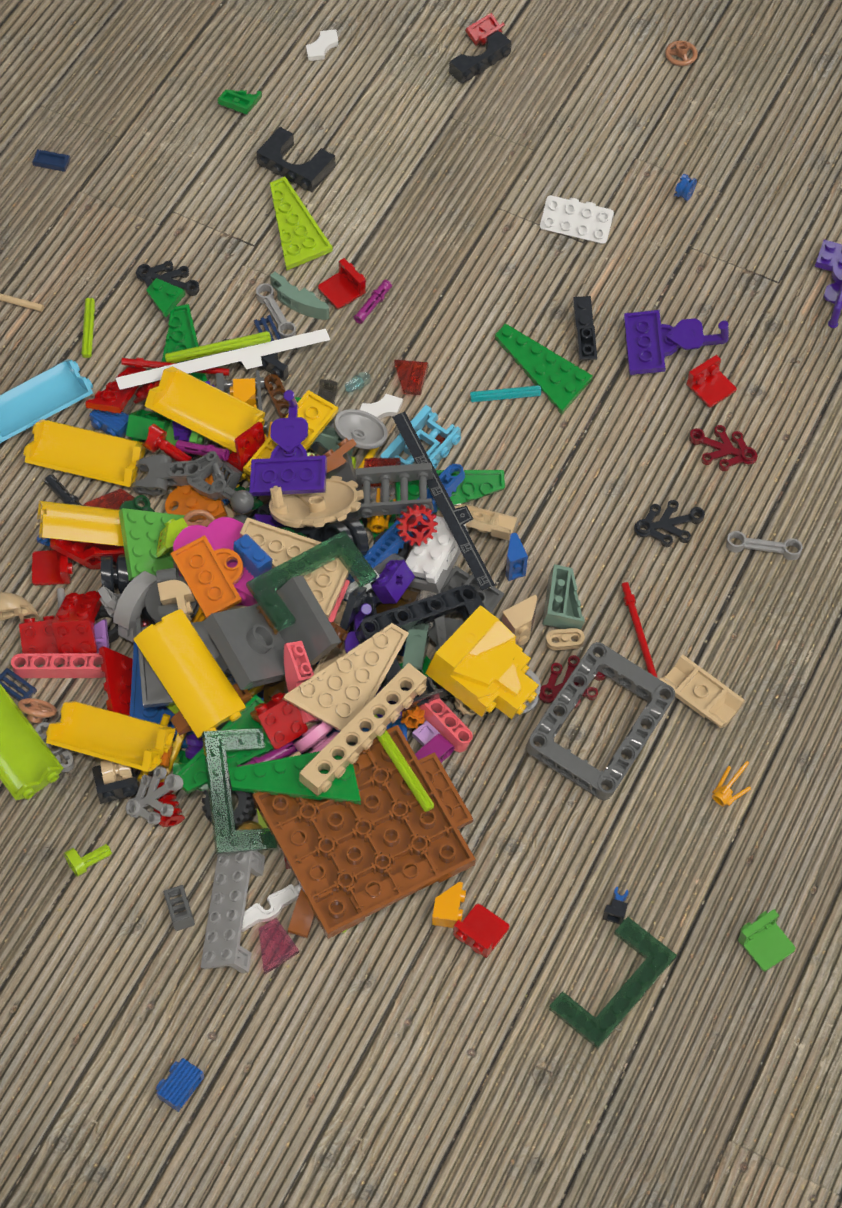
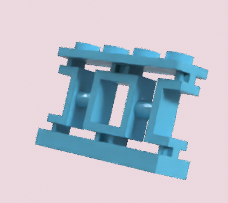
[380,405,461,469]

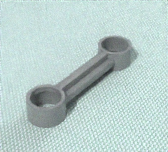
[256,283,296,339]
[726,531,803,560]

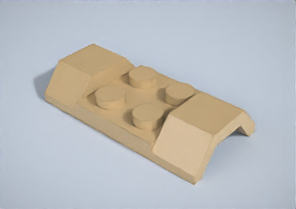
[437,504,517,541]
[660,654,745,728]

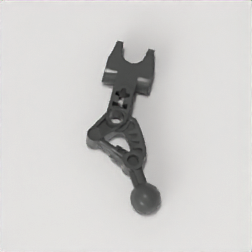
[132,451,254,514]

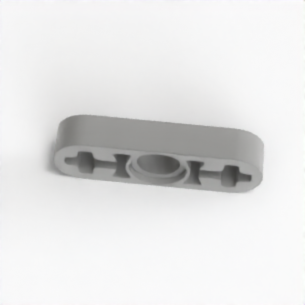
[35,722,74,772]

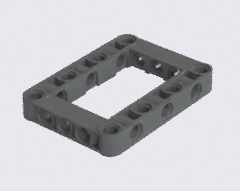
[526,642,675,800]

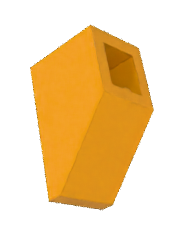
[230,378,256,406]
[432,882,466,928]

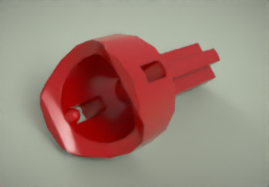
[141,424,192,462]

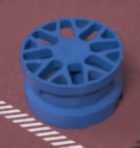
[674,174,697,201]

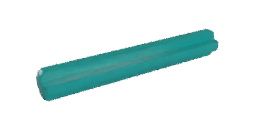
[470,385,541,402]

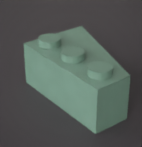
[542,564,585,630]

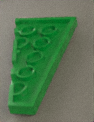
[495,323,593,415]
[394,470,505,518]
[228,751,361,804]

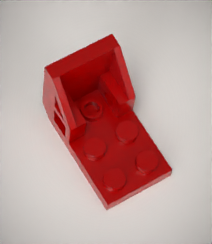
[50,538,125,570]

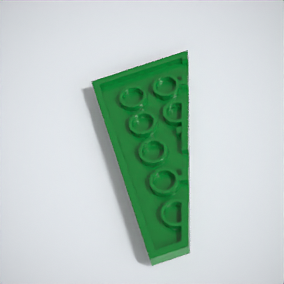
[162,304,207,382]
[176,695,274,794]

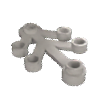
[126,766,183,825]

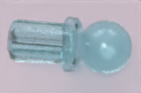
[345,372,371,392]

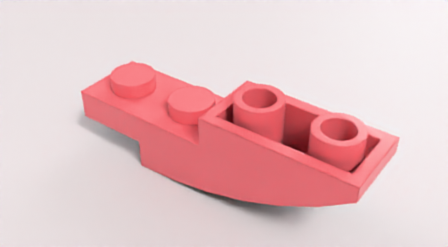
[284,641,319,723]

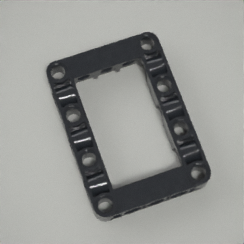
[355,585,487,712]

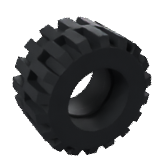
[202,777,256,831]

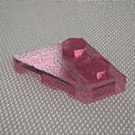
[259,918,299,975]

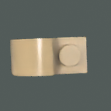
[157,580,195,621]

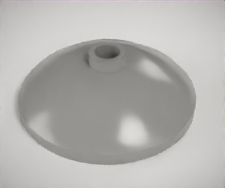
[334,409,388,449]

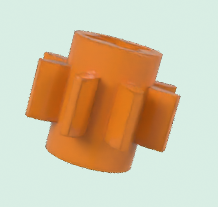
[401,706,425,729]

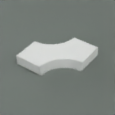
[306,30,338,61]
[360,394,403,419]

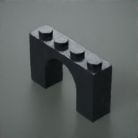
[256,127,336,192]

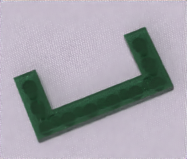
[246,531,377,632]
[202,728,277,854]
[549,917,677,1049]

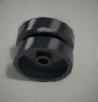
[322,517,368,560]
[101,554,131,594]

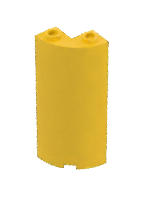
[145,366,266,452]
[24,419,146,487]
[37,501,124,546]
[133,609,246,738]
[46,701,175,772]

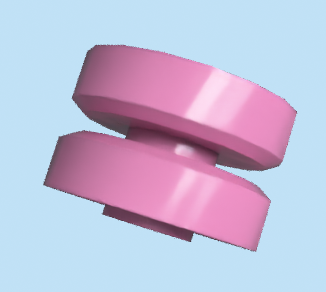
[293,721,339,754]

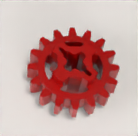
[396,504,438,546]

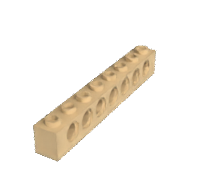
[299,663,427,796]

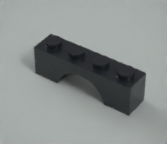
[449,30,512,84]

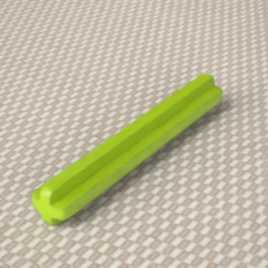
[82,298,95,358]

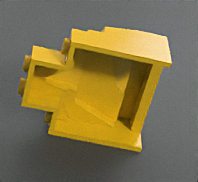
[425,605,539,719]

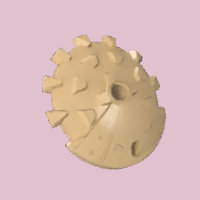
[269,476,364,528]

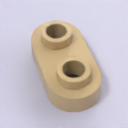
[546,628,585,650]

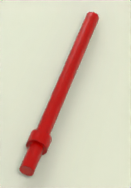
[121,357,230,376]
[621,582,658,678]

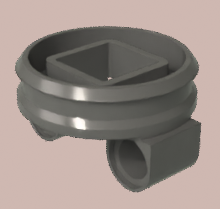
[145,567,199,623]

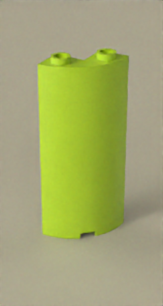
[0,684,64,800]

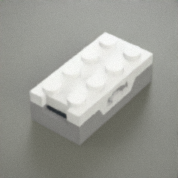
[405,516,469,593]

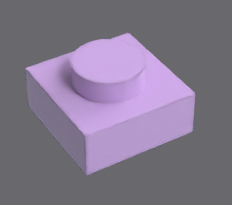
[412,721,440,746]

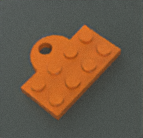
[165,474,228,523]
[170,535,244,618]

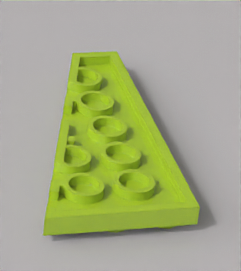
[270,177,333,271]

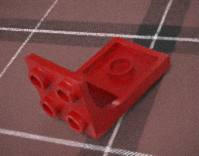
[51,591,102,653]

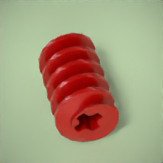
[153,782,185,827]

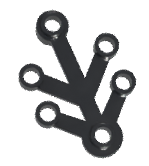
[136,261,200,296]
[634,500,705,547]

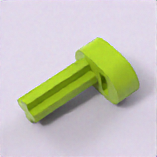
[63,844,112,877]

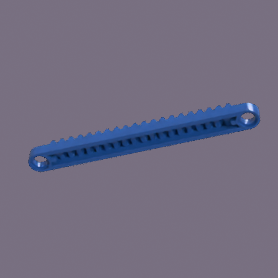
[343,464,465,601]

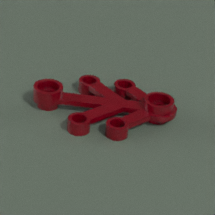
[689,425,758,471]
[539,655,607,708]

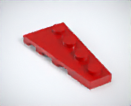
[85,366,147,413]
[98,646,133,716]

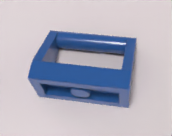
[506,533,528,581]

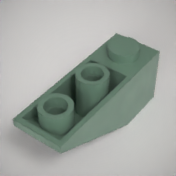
[402,623,430,670]

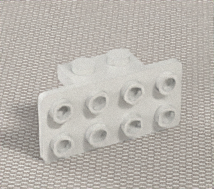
[540,195,614,244]

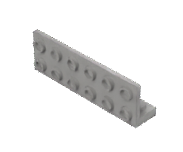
[201,847,265,973]

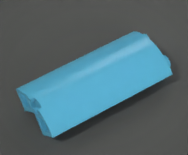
[0,359,93,443]

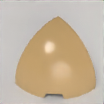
[0,592,40,623]

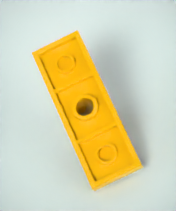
[243,390,339,476]

